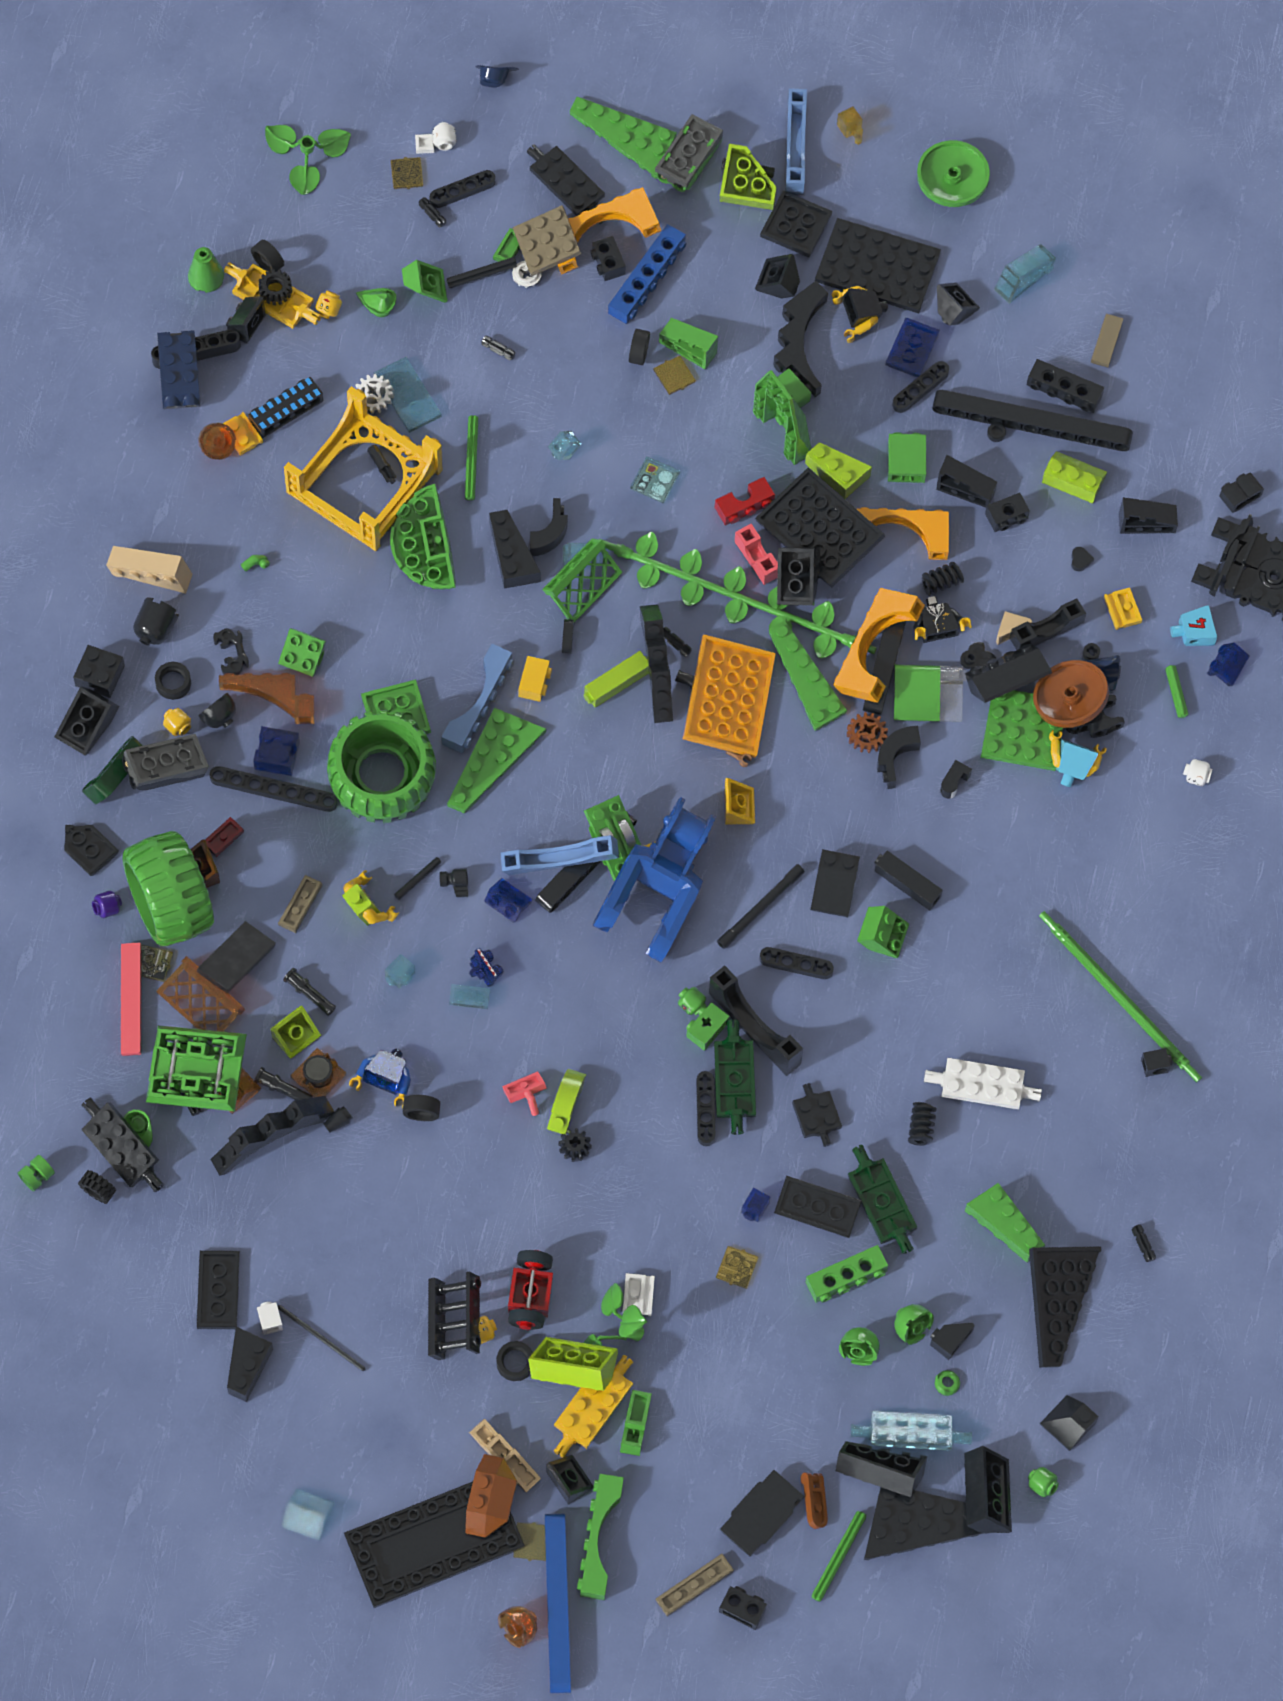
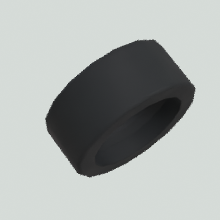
[251,239,284,273]
[629,329,650,365]
[154,661,191,700]
[403,1095,440,1122]
[496,1341,533,1381]

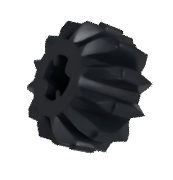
[558,1128,592,1162]

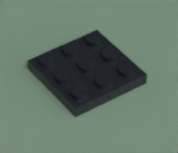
[760,190,832,258]

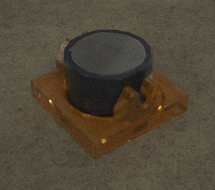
[291,1048,346,1097]

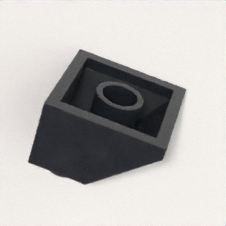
[755,254,800,299]
[937,282,980,325]
[1040,1395,1099,1451]

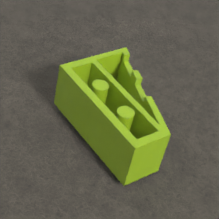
[805,442,872,499]

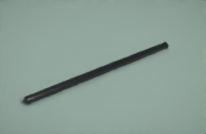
[278,1305,366,1371]

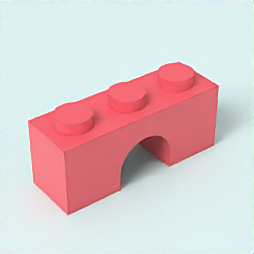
[735,524,778,585]

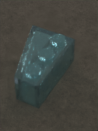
[994,244,1056,304]

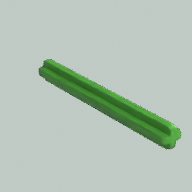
[465,415,478,500]
[811,1511,866,1602]

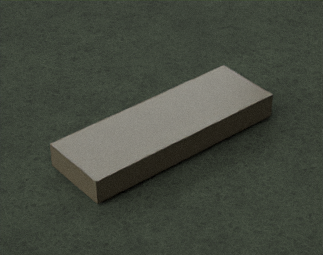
[1091,314,1124,368]
[278,875,322,933]

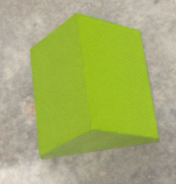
[271,1005,321,1059]

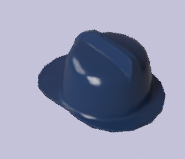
[476,65,519,88]

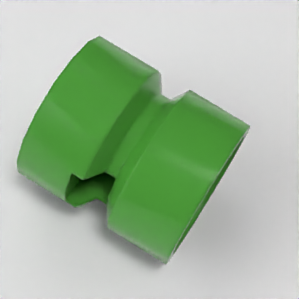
[17,1154,55,1192]

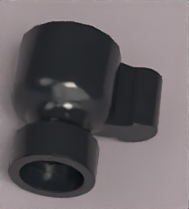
[439,868,468,898]

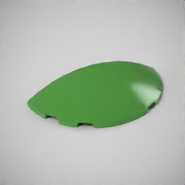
[390,484,456,589]

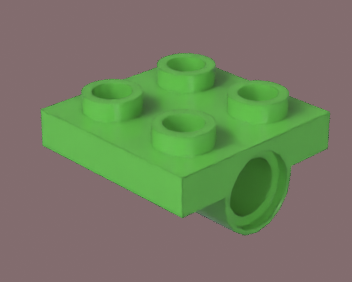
[278,628,326,677]

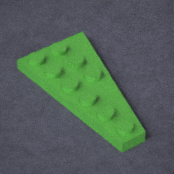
[570,96,677,179]
[447,708,546,813]

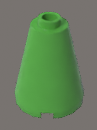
[188,247,224,293]

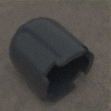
[133,597,179,646]

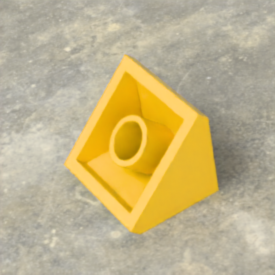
[724,778,755,825]

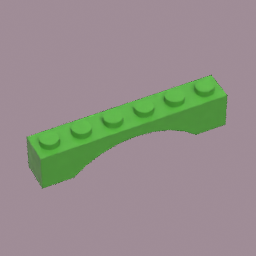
[577,1474,624,1600]

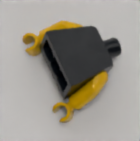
[831,286,888,343]

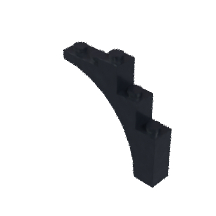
[773,281,828,397]
[640,604,673,723]
[210,1096,334,1176]

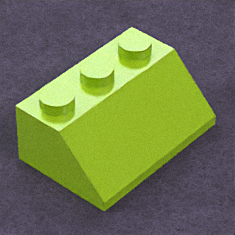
[1042,451,1107,503]

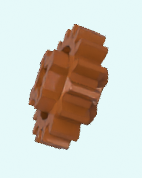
[846,712,888,753]

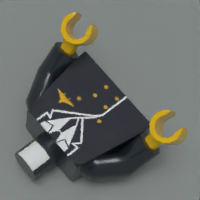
[913,596,972,643]

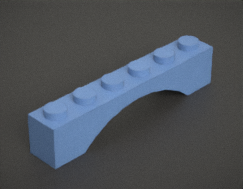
[785,89,807,195]
[441,644,514,753]
[500,835,619,875]

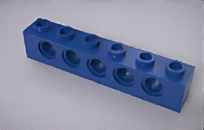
[608,224,687,324]

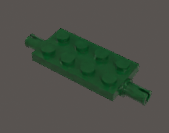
[714,1020,756,1135]
[848,1145,917,1254]

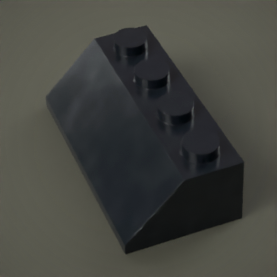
[965,644,1052,703]
[964,1446,1012,1533]

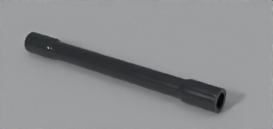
[717,864,805,949]

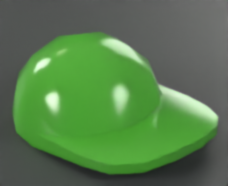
[123,1109,153,1147]

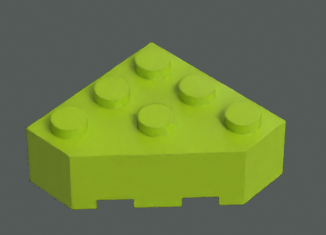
[720,144,777,210]

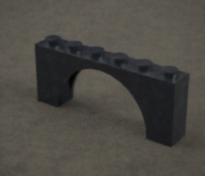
[709,965,803,1076]

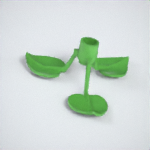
[265,125,351,195]
[584,1283,647,1346]

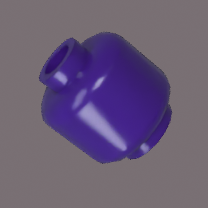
[92,891,122,918]

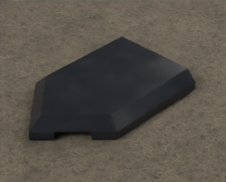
[64,825,119,876]

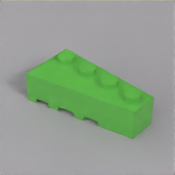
[965,1183,1045,1263]

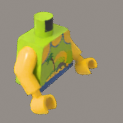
[342,870,399,926]

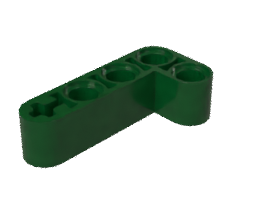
[82,736,143,805]

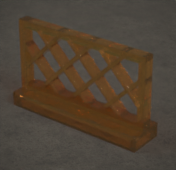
[156,956,245,1042]

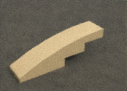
[469,1419,541,1492]

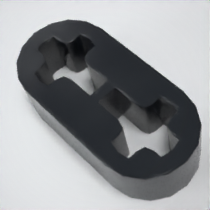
[562,619,574,654]

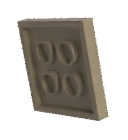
[512,205,582,276]

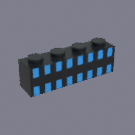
[249,377,323,439]

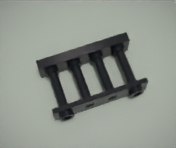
[428,1271,481,1360]

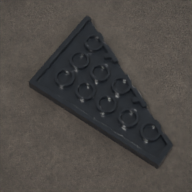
[1029,1246,1101,1368]
[864,1487,988,1560]

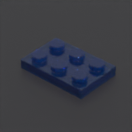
[885,317,940,378]

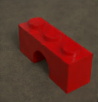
[715,477,775,526]

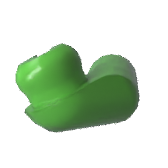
[240,555,270,572]

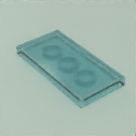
[374,357,442,433]

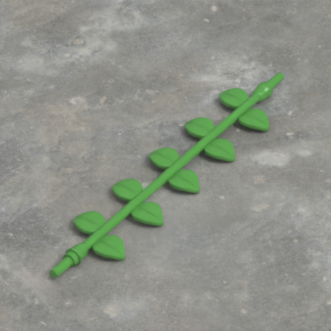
[599,532,877,658]

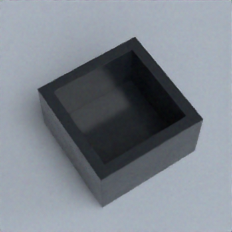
[73,645,125,698]

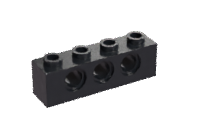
[1027,359,1104,413]

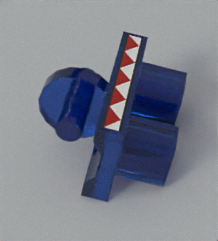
[469,948,504,987]

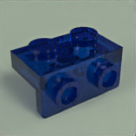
[1207,642,1249,686]
[484,878,533,922]

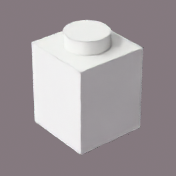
[257,1302,283,1335]

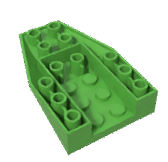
[753,370,812,465]

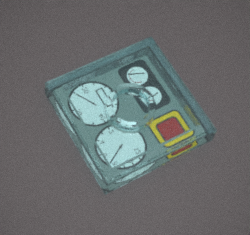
[630,456,680,503]

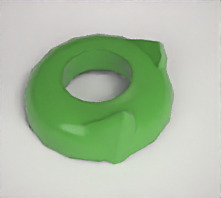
[934,1370,960,1396]

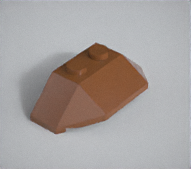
[466,1454,518,1538]

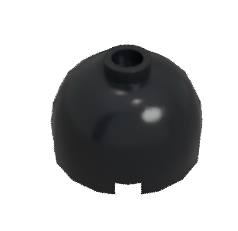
[198,693,236,728]

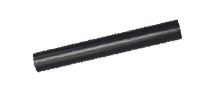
[394,857,441,900]

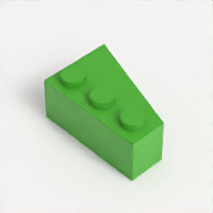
[659,318,718,369]

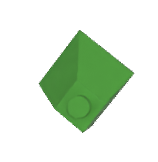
[402,260,447,303]

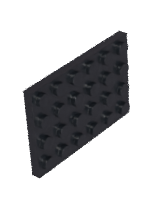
[815,218,941,314]
[755,467,885,588]

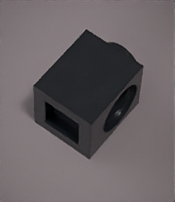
[1141,1048,1172,1077]

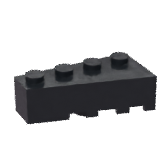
[835,1441,928,1497]

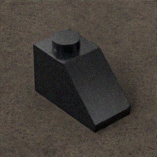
[930,1323,975,1360]

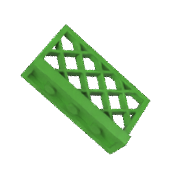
[542,538,623,622]

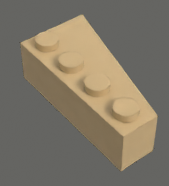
[106,546,193,594]

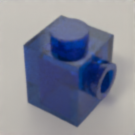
[741,1187,771,1222]

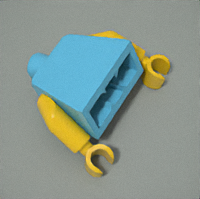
[1049,730,1107,787]

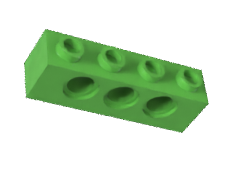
[805,1245,888,1303]

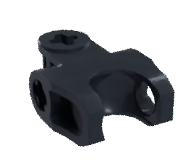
[1065,694,1125,738]

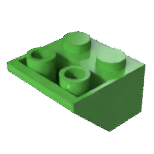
[857,906,909,958]

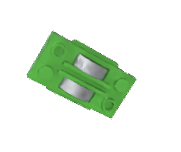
[583,795,641,881]

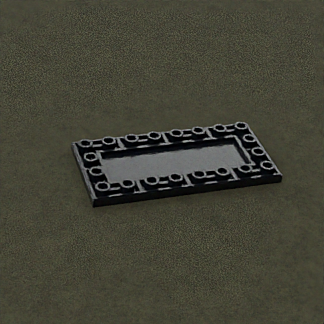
[344,1481,525,1608]

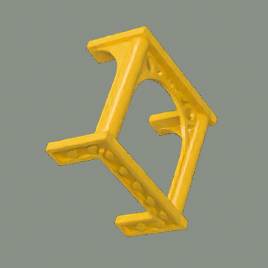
[284,386,443,551]

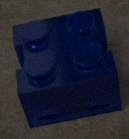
[253,726,300,776]

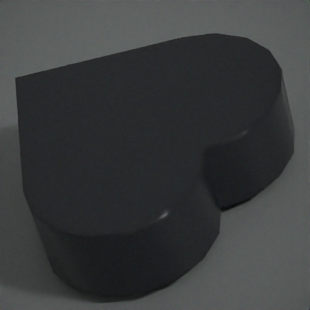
[1071,547,1094,571]

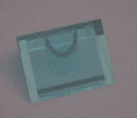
[282,1489,334,1540]

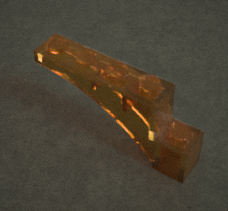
[219,673,315,724]

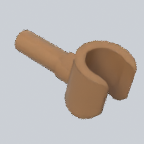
[726,751,752,767]

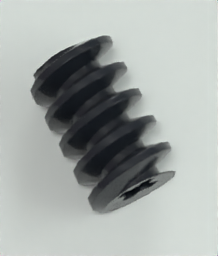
[922,562,964,596]
[908,1102,937,1146]

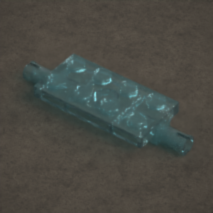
[851,1410,972,1451]

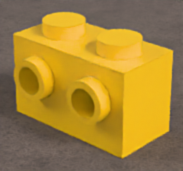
[518,656,552,702]

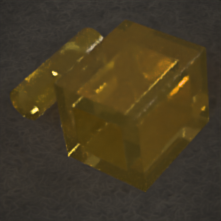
[837,106,863,145]

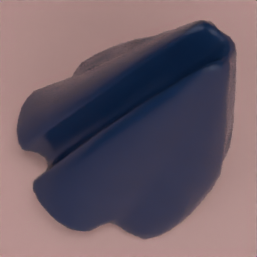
[1084,655,1121,691]

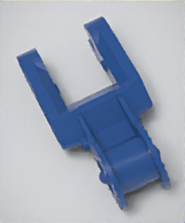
[593,797,716,963]

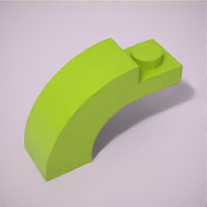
[547,1069,586,1134]

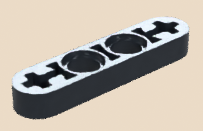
[429,170,496,208]
[892,361,949,413]
[759,947,834,979]
[696,1071,715,1146]

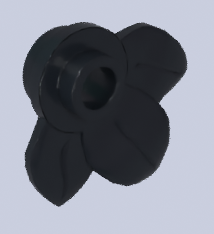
[960,642,996,669]

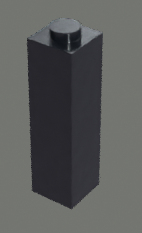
[874,850,943,911]

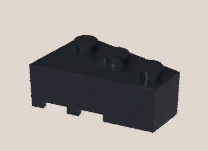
[936,455,997,508]
[1119,497,1178,534]
[227,1327,273,1402]

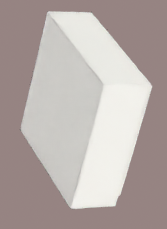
[415,134,434,154]

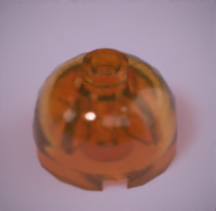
[198,422,236,460]
[498,1606,538,1648]

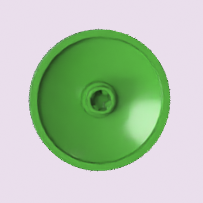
[917,140,990,207]

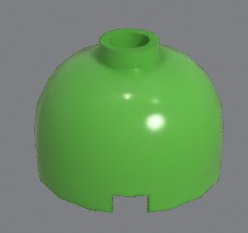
[894,1304,934,1345]
[839,1327,880,1366]

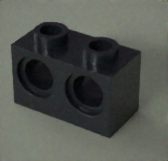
[590,236,626,281]
[719,1586,767,1630]

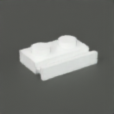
[622,1273,655,1316]

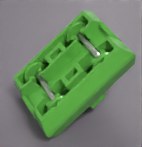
[146,1025,247,1111]

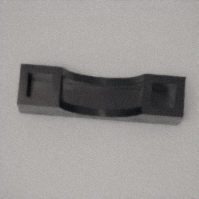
[1009,598,1086,650]

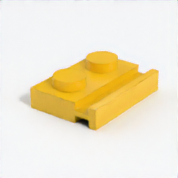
[220,412,263,456]
[1104,587,1142,630]

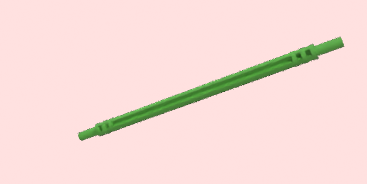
[1039,911,1202,1083]

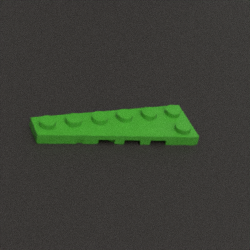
[769,620,847,731]

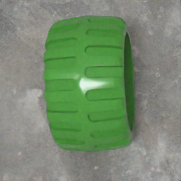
[327,710,436,823]
[122,831,214,946]

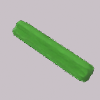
[1165,665,1188,718]

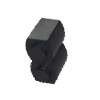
[1219,472,1264,513]

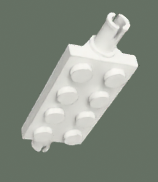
[924,1058,1042,1110]

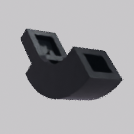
[530,498,568,556]

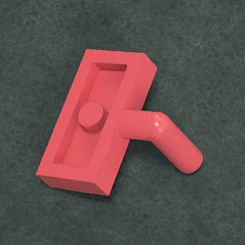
[502,1071,547,1116]

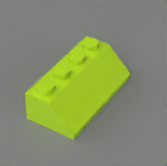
[528,1337,618,1391]

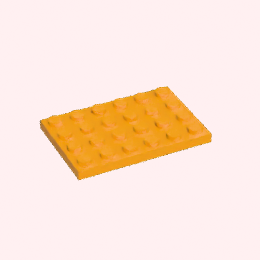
[683,634,776,758]

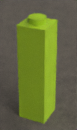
[583,651,649,708]

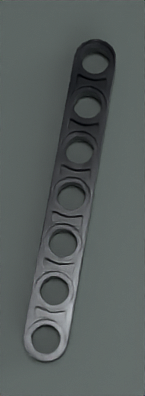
[209,766,337,812]

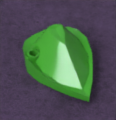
[356,288,396,317]

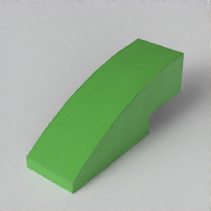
[620,1390,652,1456]

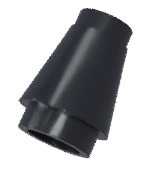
[323,1106,353,1133]

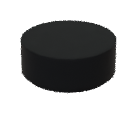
[987,423,1006,442]

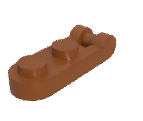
[801,1472,828,1529]

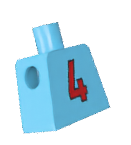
[1170,605,1217,646]

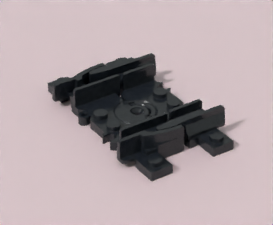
[1191,514,1283,621]

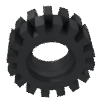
[258,269,292,305]
[78,1170,116,1204]

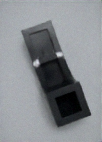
[877,725,921,789]

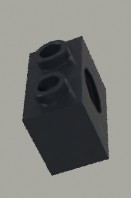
[985,492,1030,532]

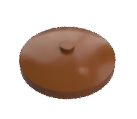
[1033,660,1109,728]

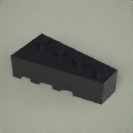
[489,510,541,589]

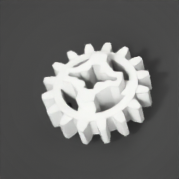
[355,374,394,414]

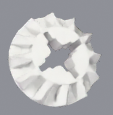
[512,261,541,288]

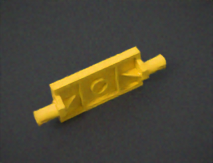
[224,262,322,329]
[553,1355,633,1458]

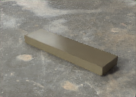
[655,1554,734,1616]

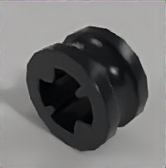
[1083,643,1100,660]

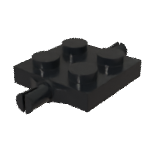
[792,1083,842,1147]

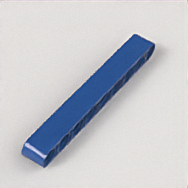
[545,1514,571,1693]

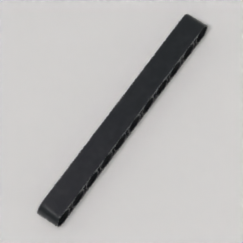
[932,390,1133,451]

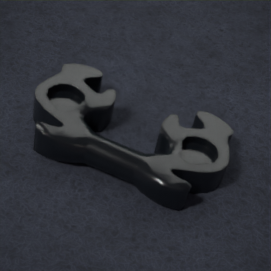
[213,628,249,676]

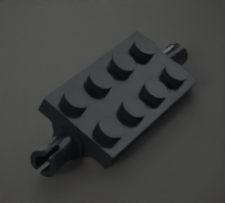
[527,144,605,224]
[81,1097,164,1192]

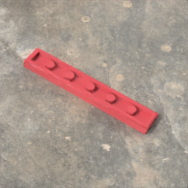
[121,942,142,1056]

